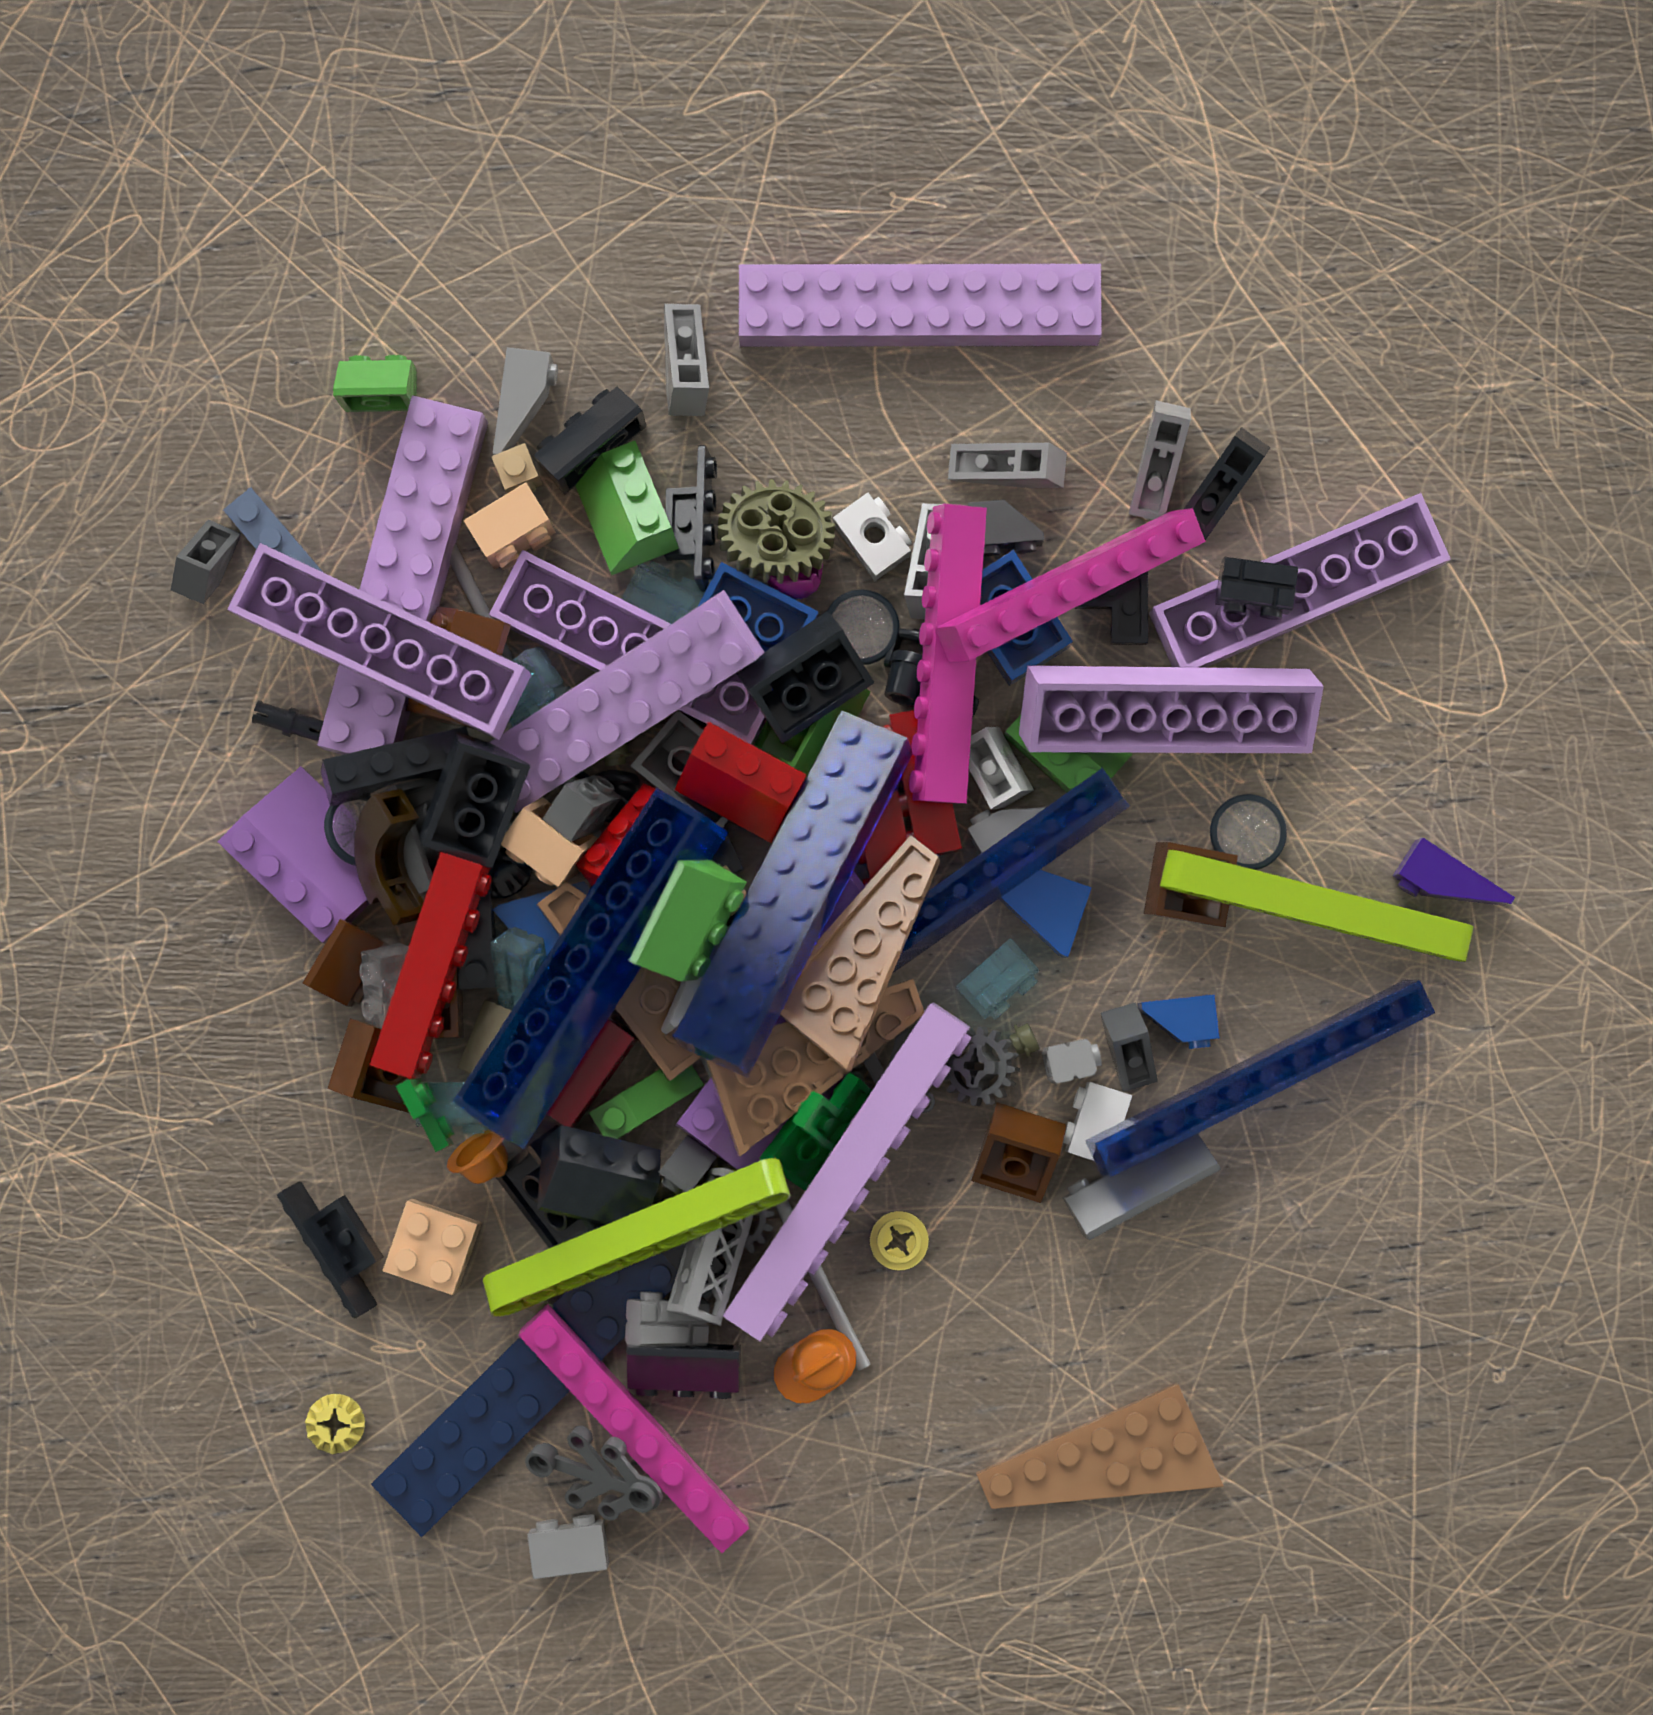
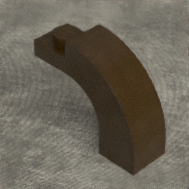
[354,788,424,926]

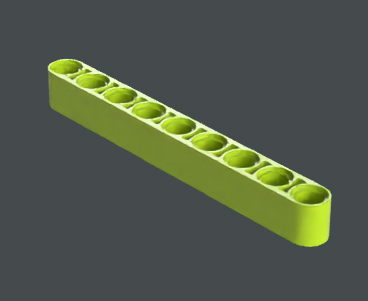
[1160,850,1474,962]
[482,1158,790,1317]

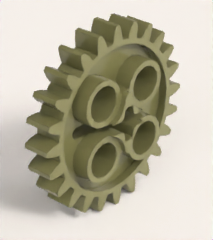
[717,479,835,584]

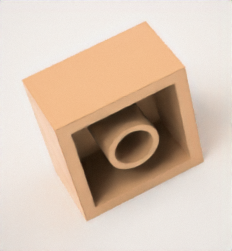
[463,482,556,570]
[501,798,598,887]
[383,1199,482,1295]

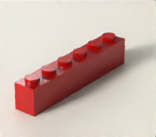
[370,852,492,1079]

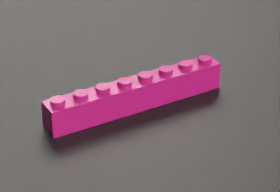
[909,503,987,804]
[935,508,1205,662]
[519,1304,749,1554]

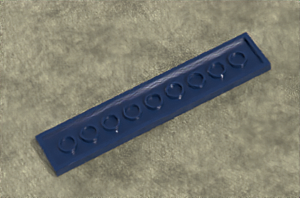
[371,1253,678,1537]

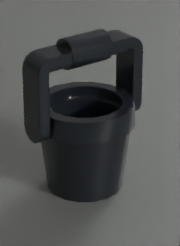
[884,628,923,707]

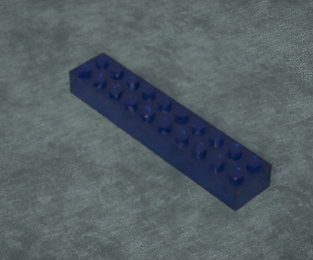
[673,710,912,1078]
[453,788,728,1149]

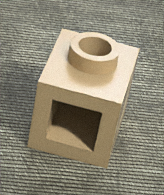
[491,443,543,493]

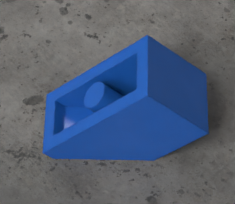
[1138,994,1220,1049]

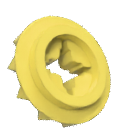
[870,1211,929,1270]
[305,1394,365,1454]

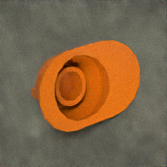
[447,1124,510,1184]
[774,1329,856,1403]

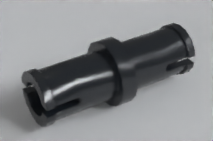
[252,700,324,742]

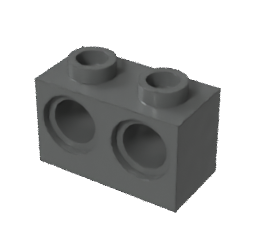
[542,775,621,842]

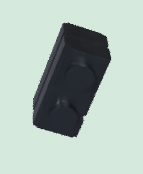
[1215,557,1298,620]

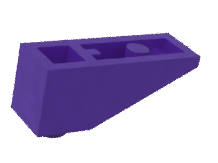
[1392,837,1515,906]

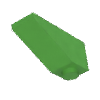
[589,1065,704,1139]

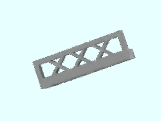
[666,1168,754,1326]

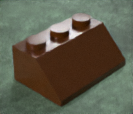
[406,607,511,729]

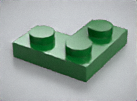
[792,1073,873,1152]
[396,1079,455,1152]

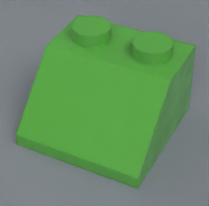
[333,355,417,412]

